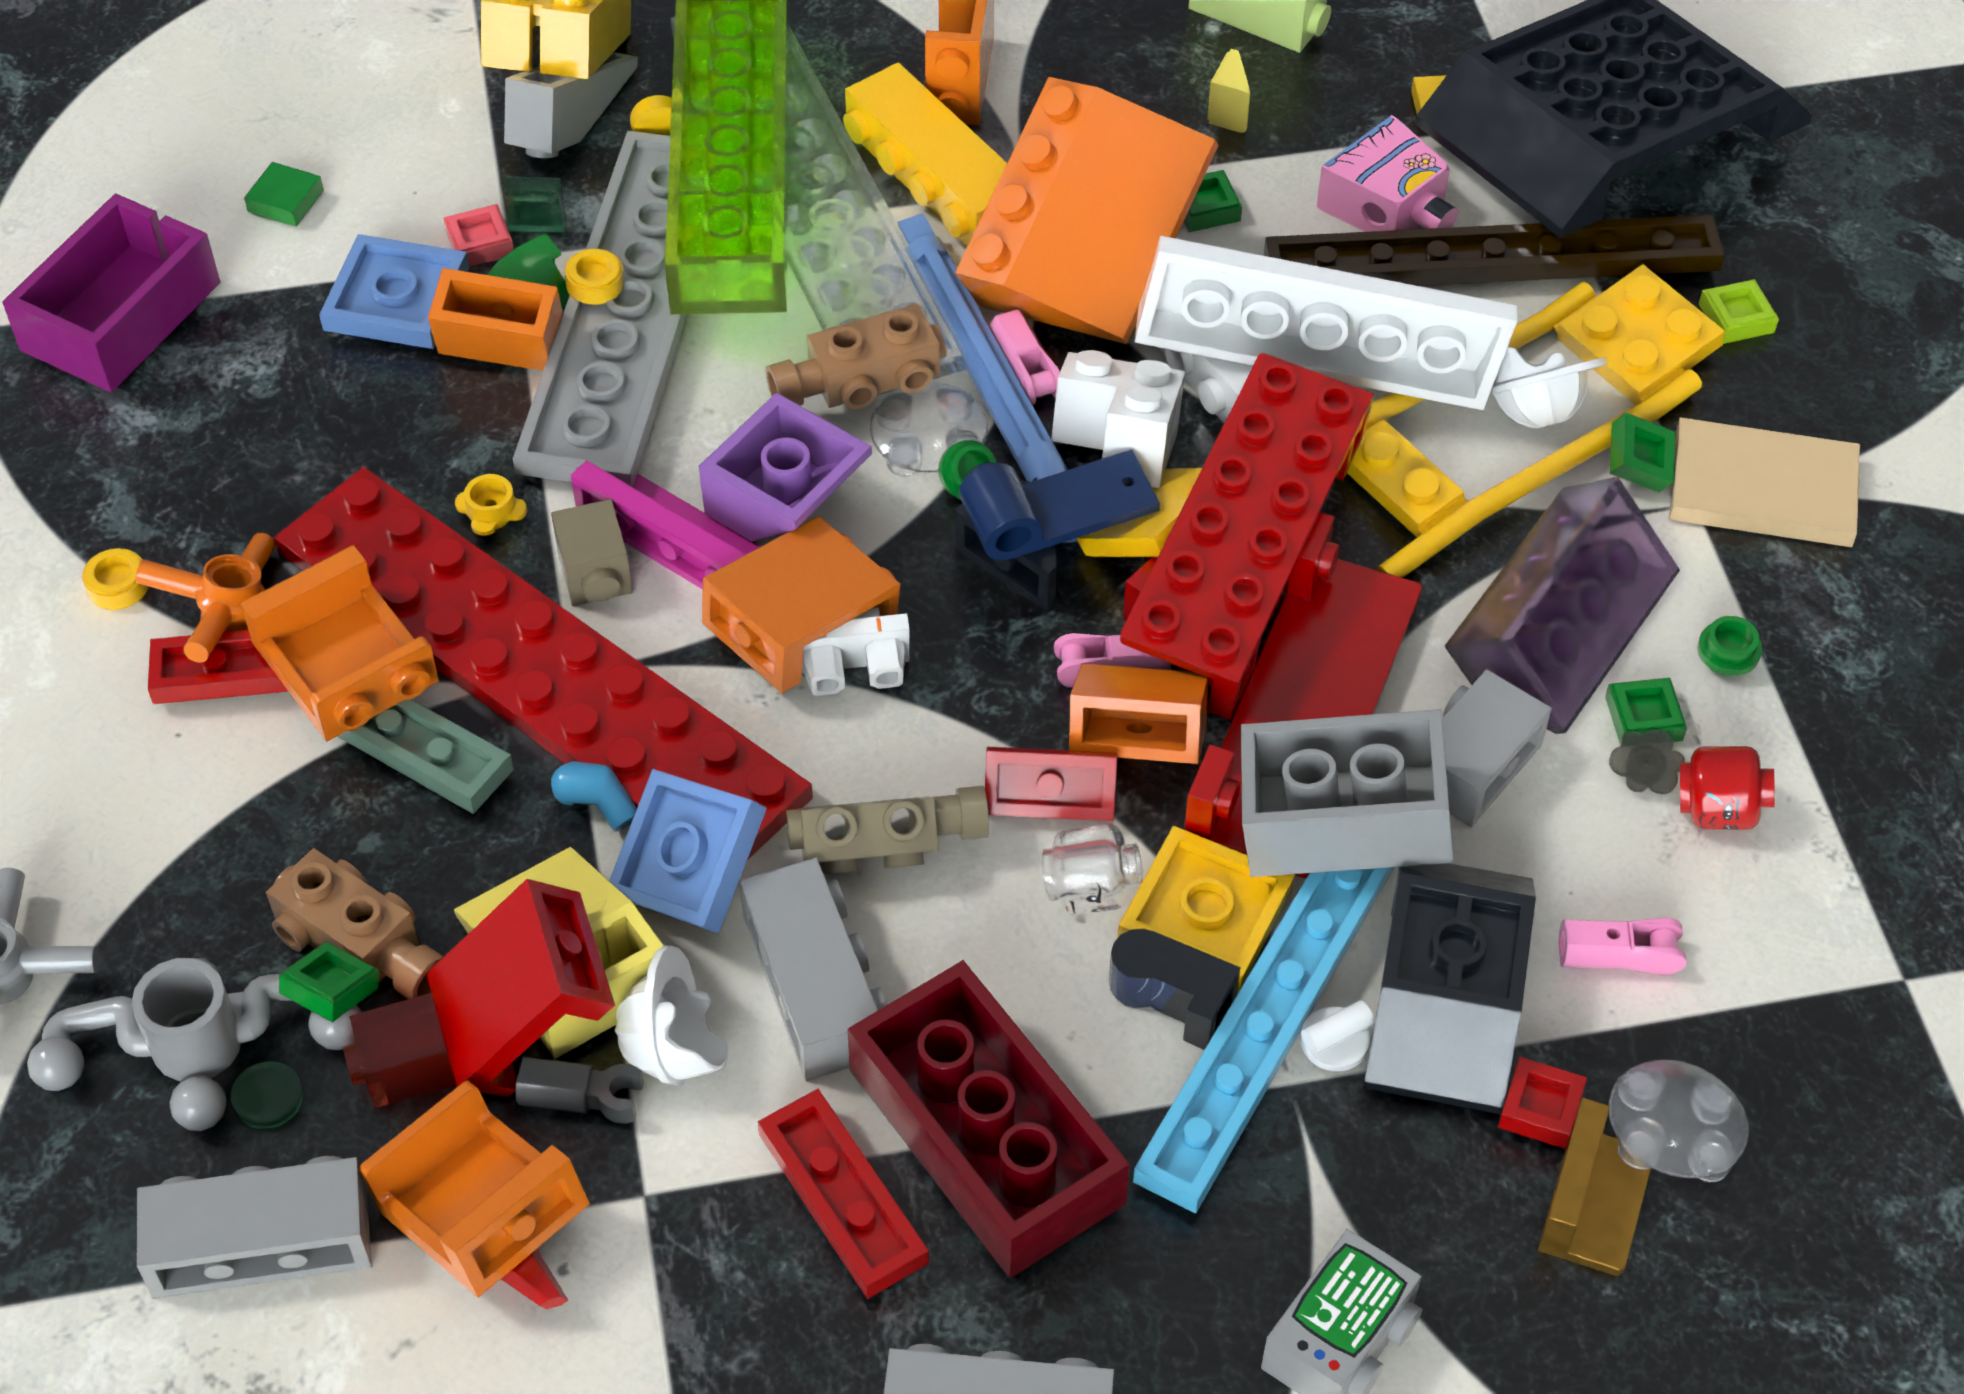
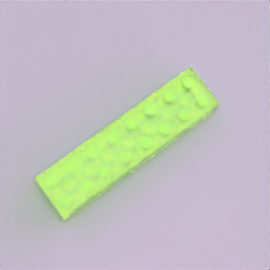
[665,0,790,315]

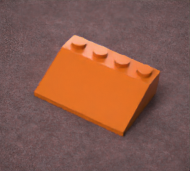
[955,77,1219,344]

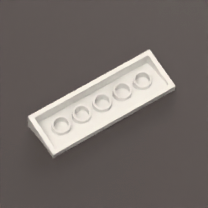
[1135,236,1517,410]

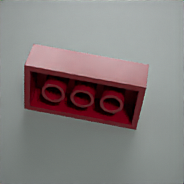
[847,960,1130,1279]

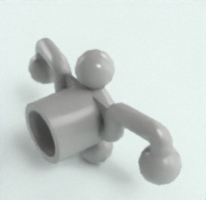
[27,958,364,1131]

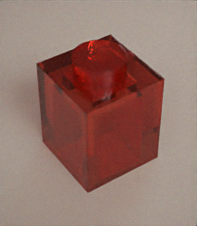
[343,993,456,1108]

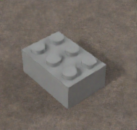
[1241,709,1454,877]

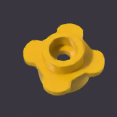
[455,474,527,536]

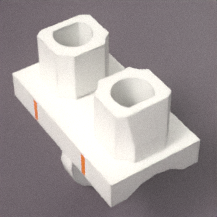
[802,607,909,696]

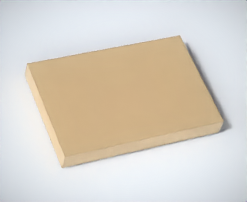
[1669,418,1860,547]

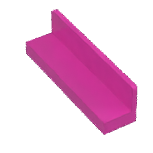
[571,460,761,590]

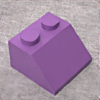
[699,393,872,541]

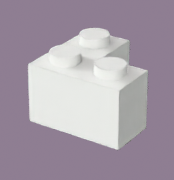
[1051,350,1185,488]

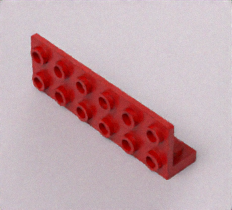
[1120,353,1374,721]
[1185,512,1422,878]

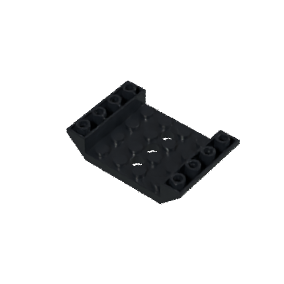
[1415,0,1812,238]

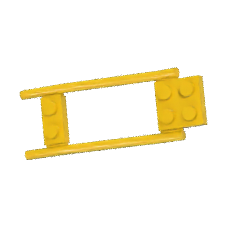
[1347,264,1725,578]

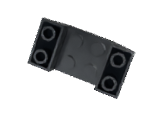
[1363,863,1536,1114]

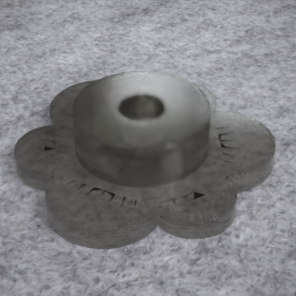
[1609,729,1685,794]

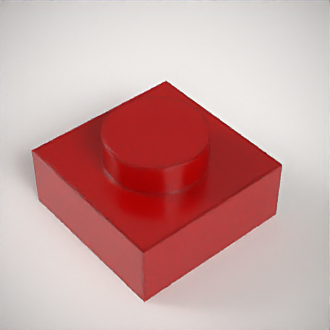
[1498,1056,1587,1149]

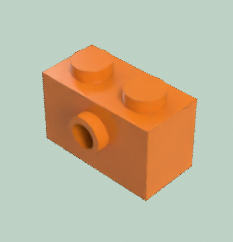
[428,268,563,371]
[1069,663,1209,764]

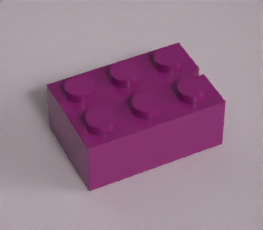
[2,193,221,393]

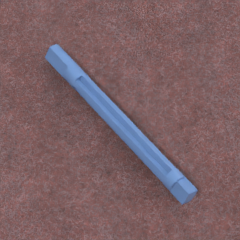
[897,213,1077,543]

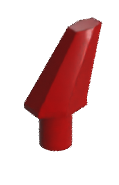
[501,1248,568,1309]

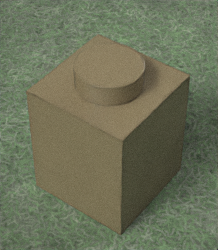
[551,499,633,606]

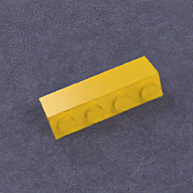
[843,62,1007,246]

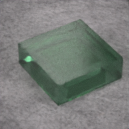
[502,177,567,233]

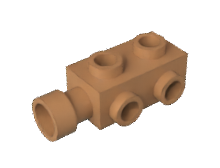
[765,304,947,409]
[266,848,444,1006]

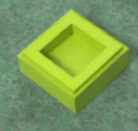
[1699,279,1779,344]

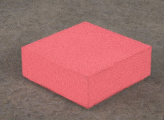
[443,204,514,267]

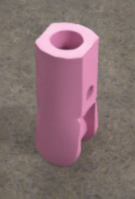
[989,309,1060,405]
[1054,633,1171,687]
[1558,917,1686,975]

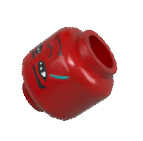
[1680,746,1775,830]

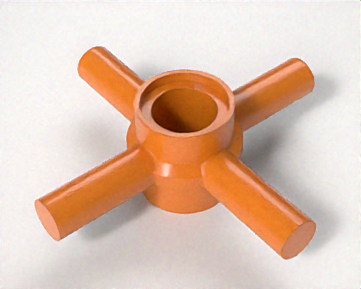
[136,533,276,663]

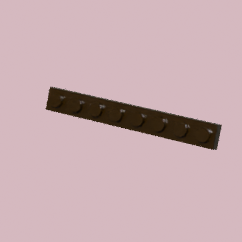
[1264,215,1725,286]

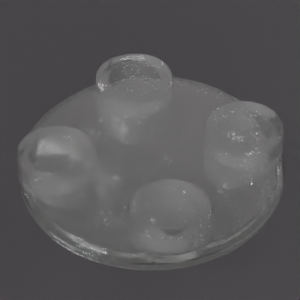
[870,382,988,477]
[1608,1060,1749,1182]

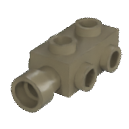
[786,785,989,874]

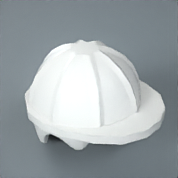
[1490,347,1607,429]
[614,946,728,1085]

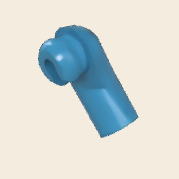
[551,761,637,832]

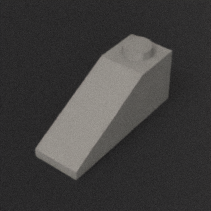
[504,52,638,158]

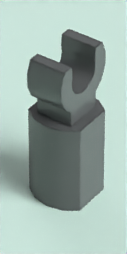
[516,1056,644,1124]

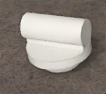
[1300,1000,1374,1072]

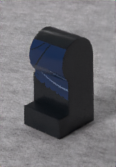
[1109,929,1241,1050]

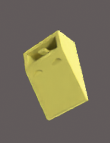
[454,847,664,1060]

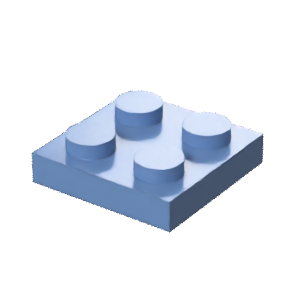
[319,234,469,349]
[609,769,767,934]

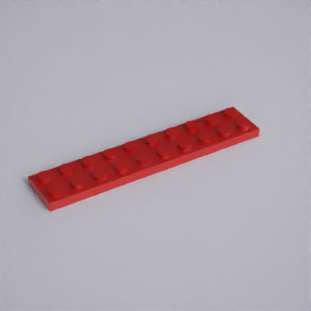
[273,467,813,860]

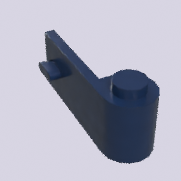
[958,449,1160,560]

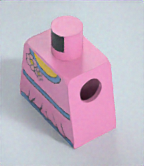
[1316,115,1458,232]

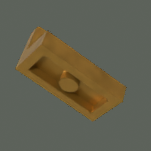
[1537,1097,1654,1276]

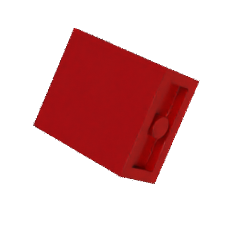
[426,879,615,1097]

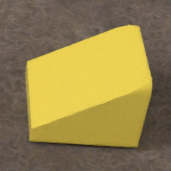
[1207,49,1250,133]

